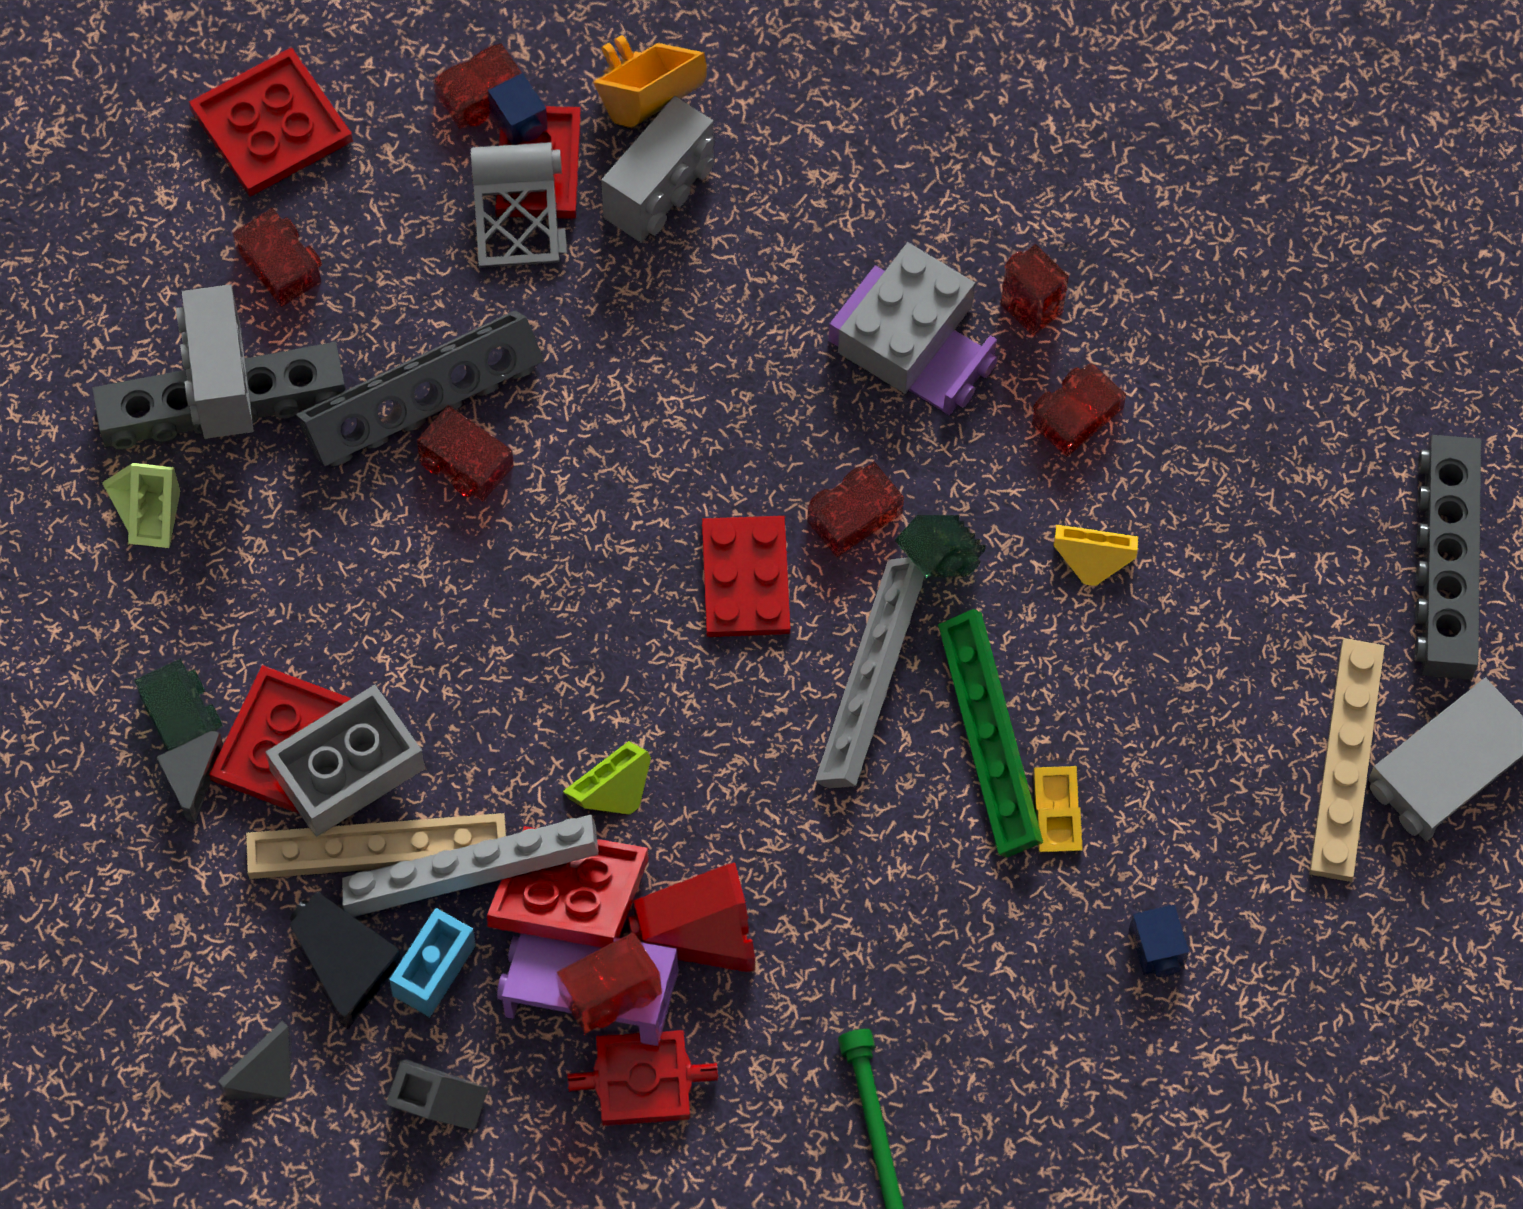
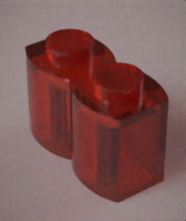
[433,43,522,129]
[1032,363,1126,457]

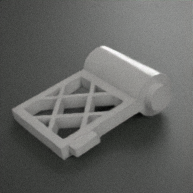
[471,142,567,268]

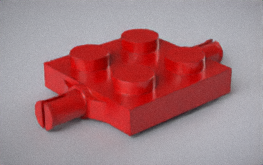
[568,1030,718,1126]

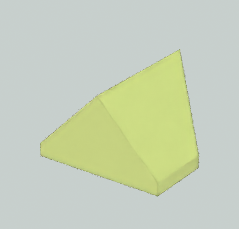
[102,463,180,548]

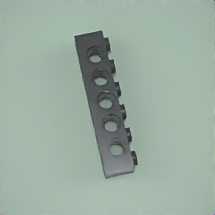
[296,310,545,466]
[92,342,346,449]
[1414,435,1481,680]

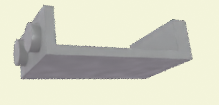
[1368,677,1523,842]

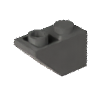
[386,1059,489,1130]

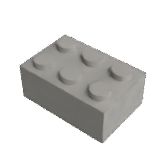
[602,96,715,243]
[838,242,975,394]
[176,284,254,439]
[266,685,425,837]

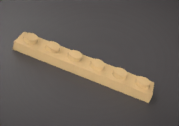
[1309,638,1385,882]
[246,813,506,879]

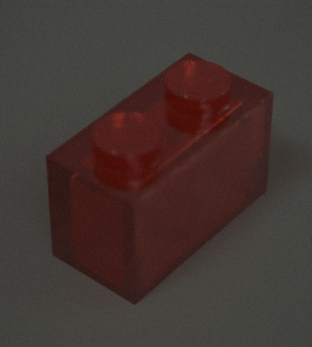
[232,207,322,307]
[1000,244,1069,336]
[417,405,514,501]
[807,462,904,557]
[556,932,662,1033]

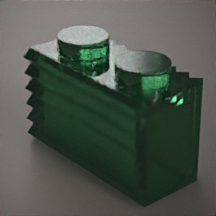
[895,515,985,578]

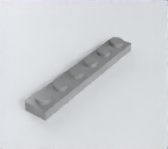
[815,556,928,788]
[342,815,599,917]

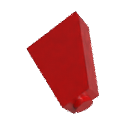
[627,862,756,972]

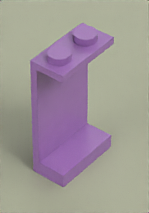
[828,265,998,415]
[497,933,679,1046]

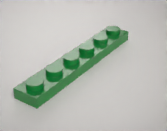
[938,609,1043,858]

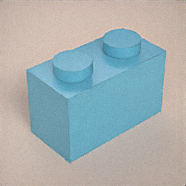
[389,908,476,1017]

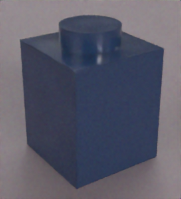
[488,73,548,145]
[1129,904,1189,977]

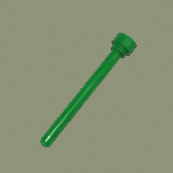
[838,1029,904,1209]

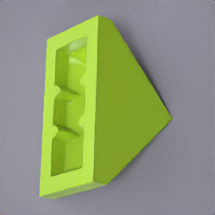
[563,741,651,815]

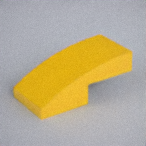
[1033,766,1082,852]

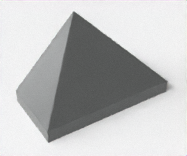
[157,731,223,823]
[218,1021,292,1099]

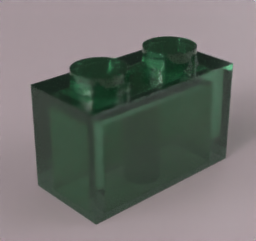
[134,659,223,752]

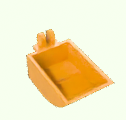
[593,35,707,128]

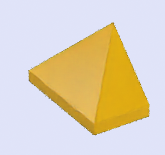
[1054,525,1138,586]

